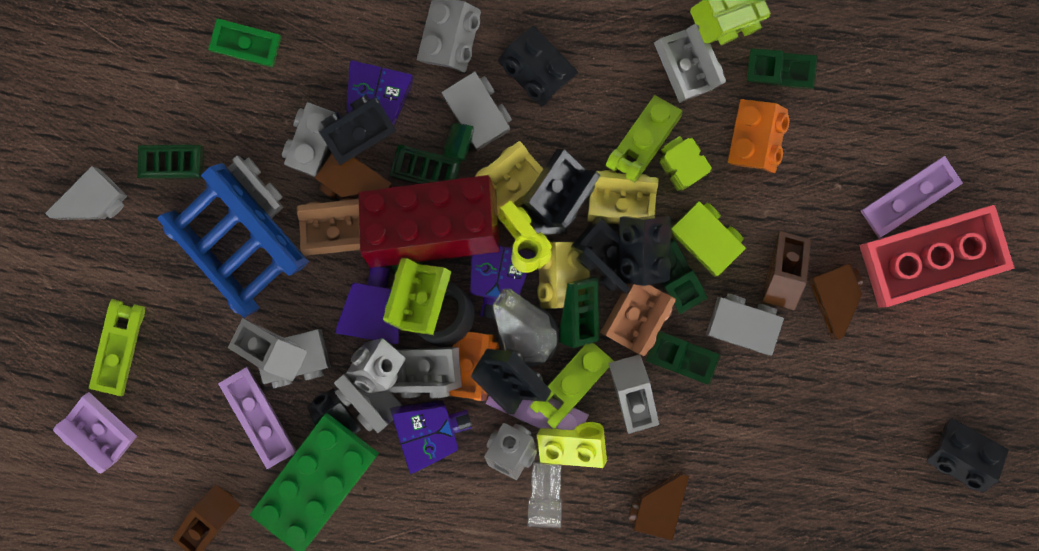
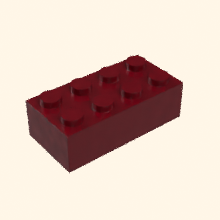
[358,175,500,268]

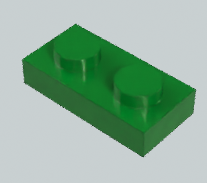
[208,18,282,68]

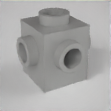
[346,338,406,394]
[484,423,537,480]

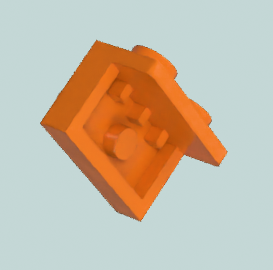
[728,99,790,173]
[449,332,499,401]

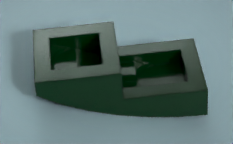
[747,48,818,90]
[442,123,474,161]
[661,238,708,314]
[646,331,721,386]

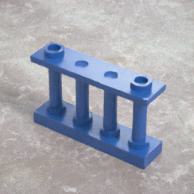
[157,163,309,318]

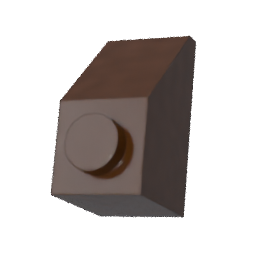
[315,154,394,200]
[763,231,811,311]
[808,264,863,340]
[628,472,689,541]
[172,484,241,551]

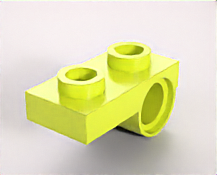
[499,201,552,273]
[537,422,607,468]

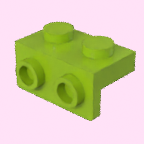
[383,258,451,335]

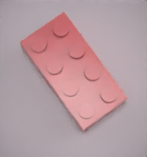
[859,205,1015,308]

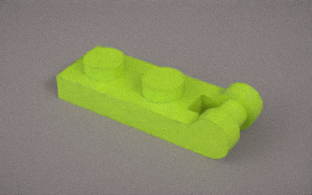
[606,95,683,183]
[89,299,145,396]
[530,343,614,429]

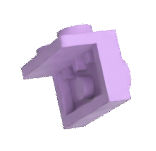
[53,392,137,473]

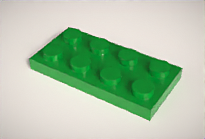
[249,413,379,551]

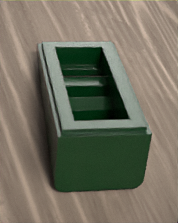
[389,144,461,184]
[137,145,204,179]
[559,276,599,348]

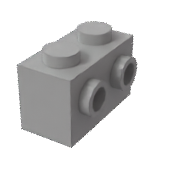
[282,102,335,177]

